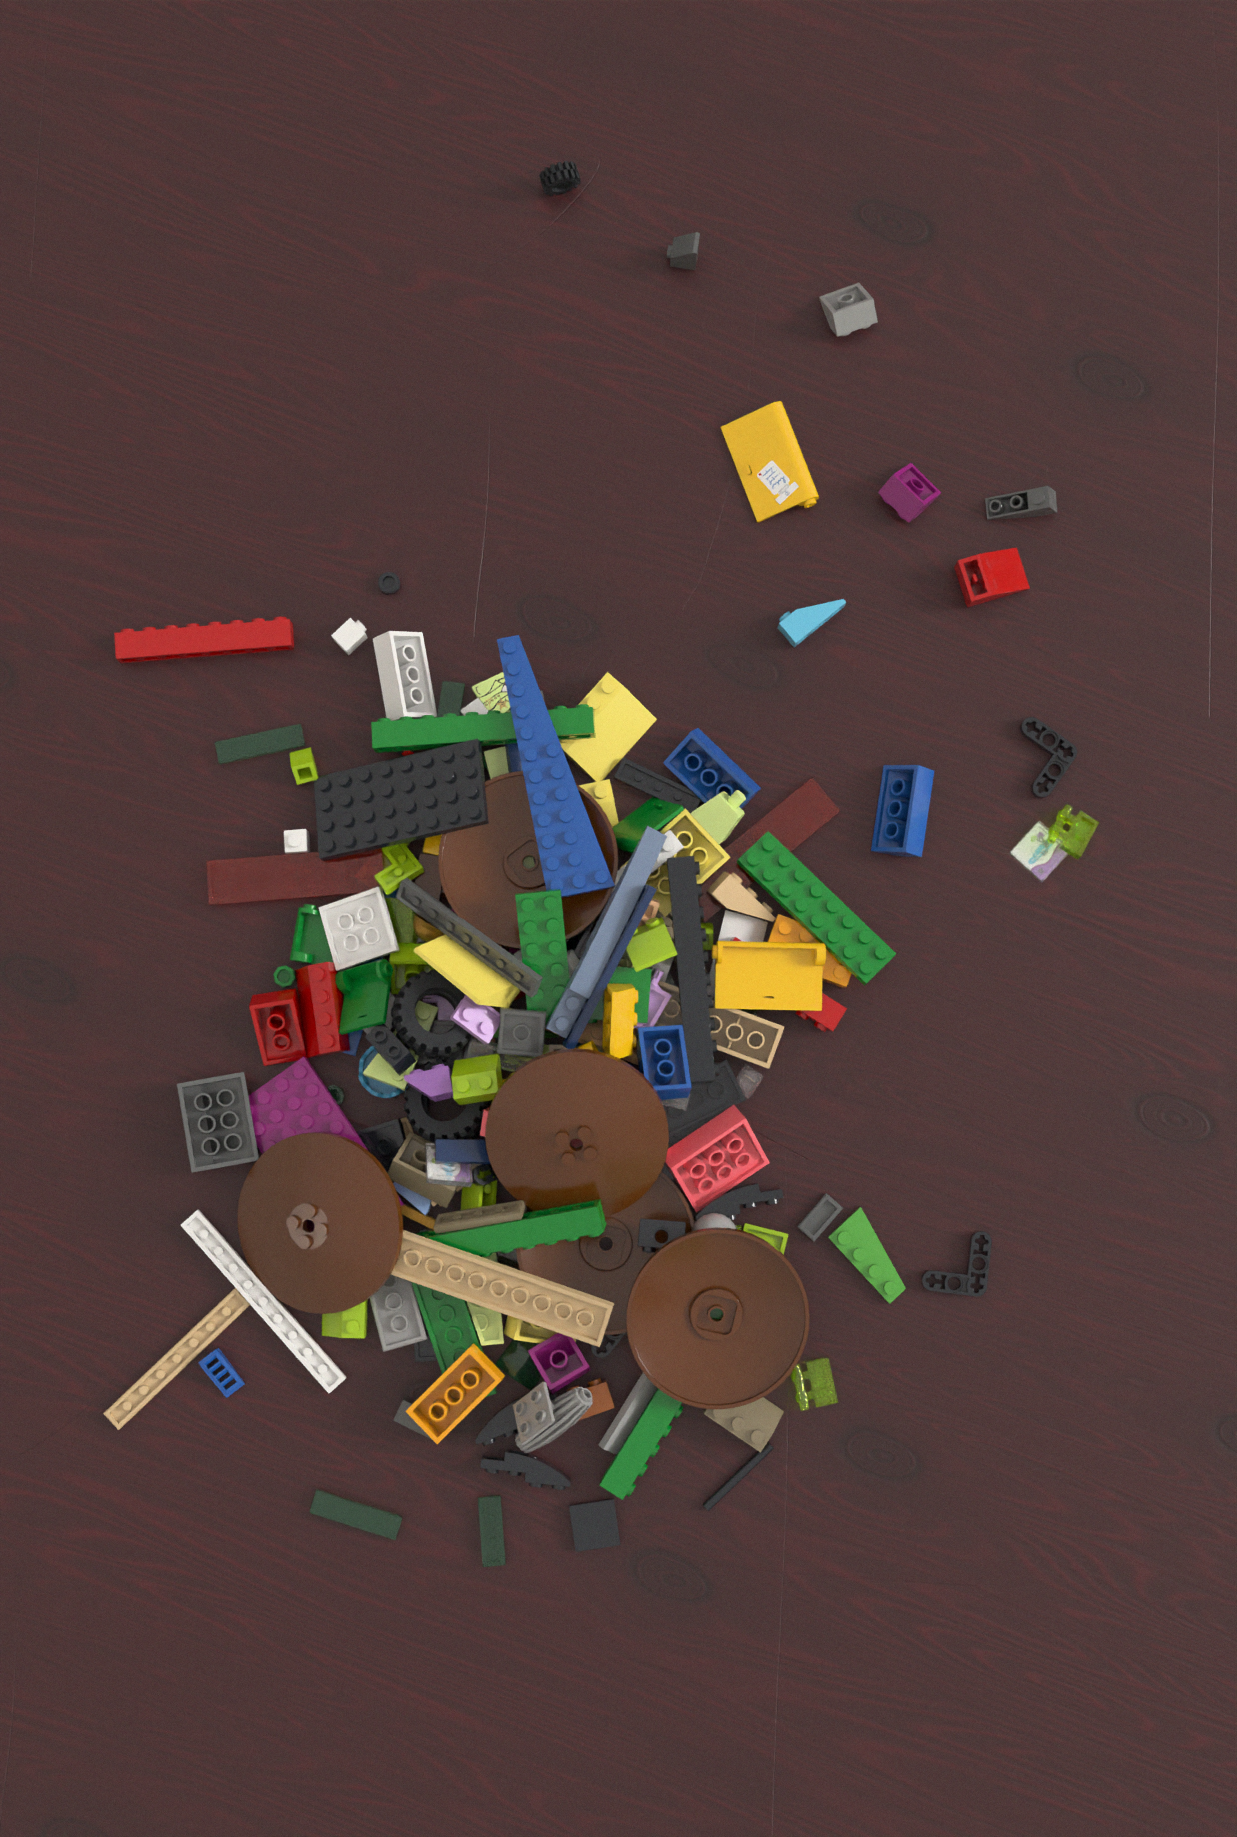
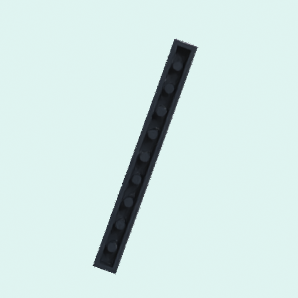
[667,856,719,1083]

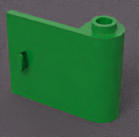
[613,797,684,854]
[290,904,357,969]
[335,959,393,1035]
[588,966,652,1023]

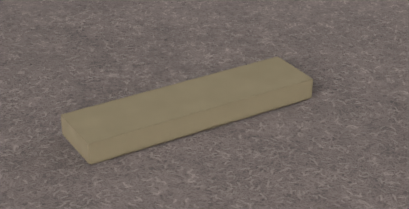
[433,1200,525,1234]

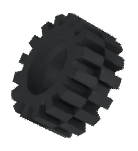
[539,161,581,196]

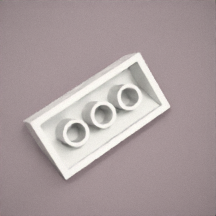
[373,631,437,721]

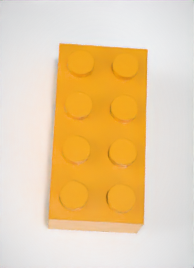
[767,914,852,988]
[405,1343,505,1444]

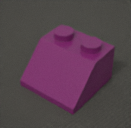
[878,463,941,523]
[528,1333,591,1394]

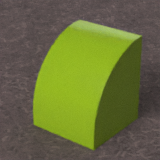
[290,747,318,785]

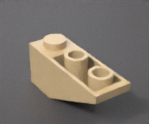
[706,871,776,922]

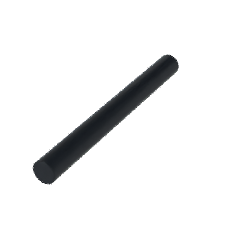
[703,1442,774,1511]

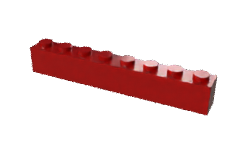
[114,617,294,663]

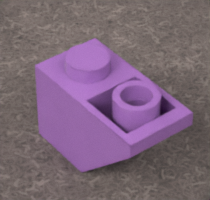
[404,1064,453,1102]

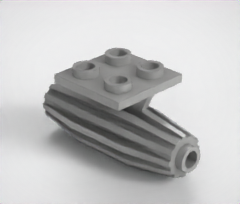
[513,1382,592,1453]

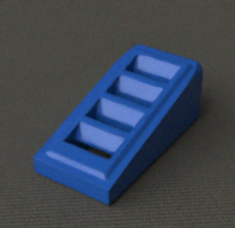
[198,1348,245,1398]

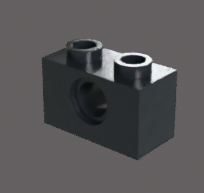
[365,1024,416,1076]
[637,1218,686,1253]

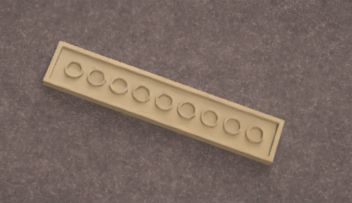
[391,1230,614,1347]

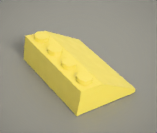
[560,672,657,782]
[620,808,731,917]
[414,934,520,1008]

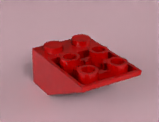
[954,547,1030,608]

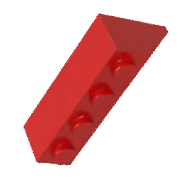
[295,962,350,1058]

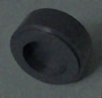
[378,572,401,595]

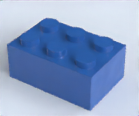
[636,1025,692,1100]

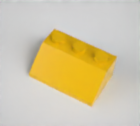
[602,983,638,1058]

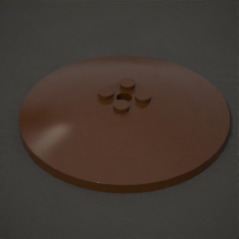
[438,771,618,949]
[485,1048,669,1217]
[237,1132,403,1314]
[516,1171,694,1335]
[626,1228,810,1409]

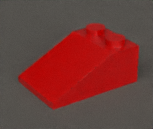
[249,988,307,1066]

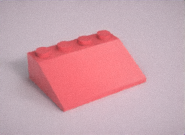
[665,1105,770,1213]

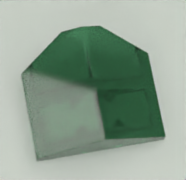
[495,1339,542,1391]

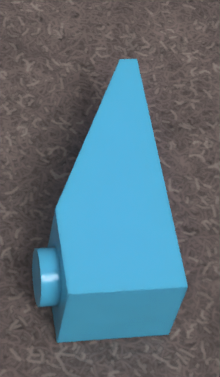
[778,599,846,647]

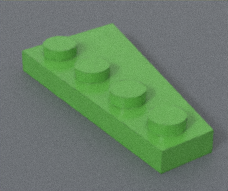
[828,1207,906,1304]

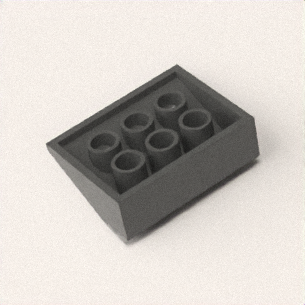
[177,1072,259,1173]

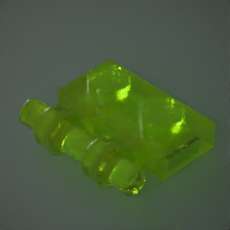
[1046,804,1099,859]
[791,1357,838,1411]

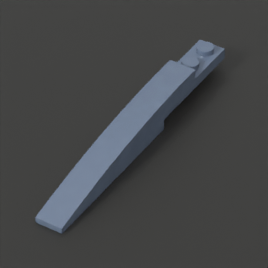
[545,826,667,1038]

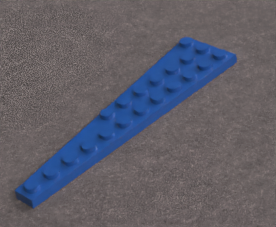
[497,635,615,898]

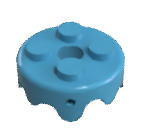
[359,1046,415,1098]

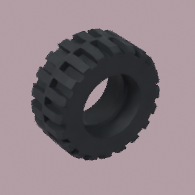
[391,969,473,1059]
[403,1057,492,1144]

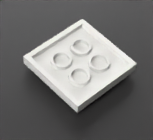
[319,887,400,971]

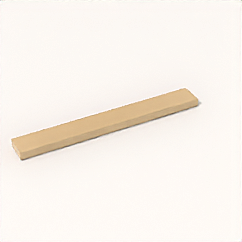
[103,1288,250,1430]

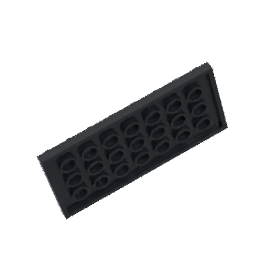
[314,739,489,861]

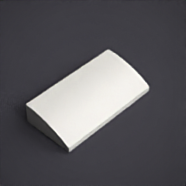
[707,910,768,1000]

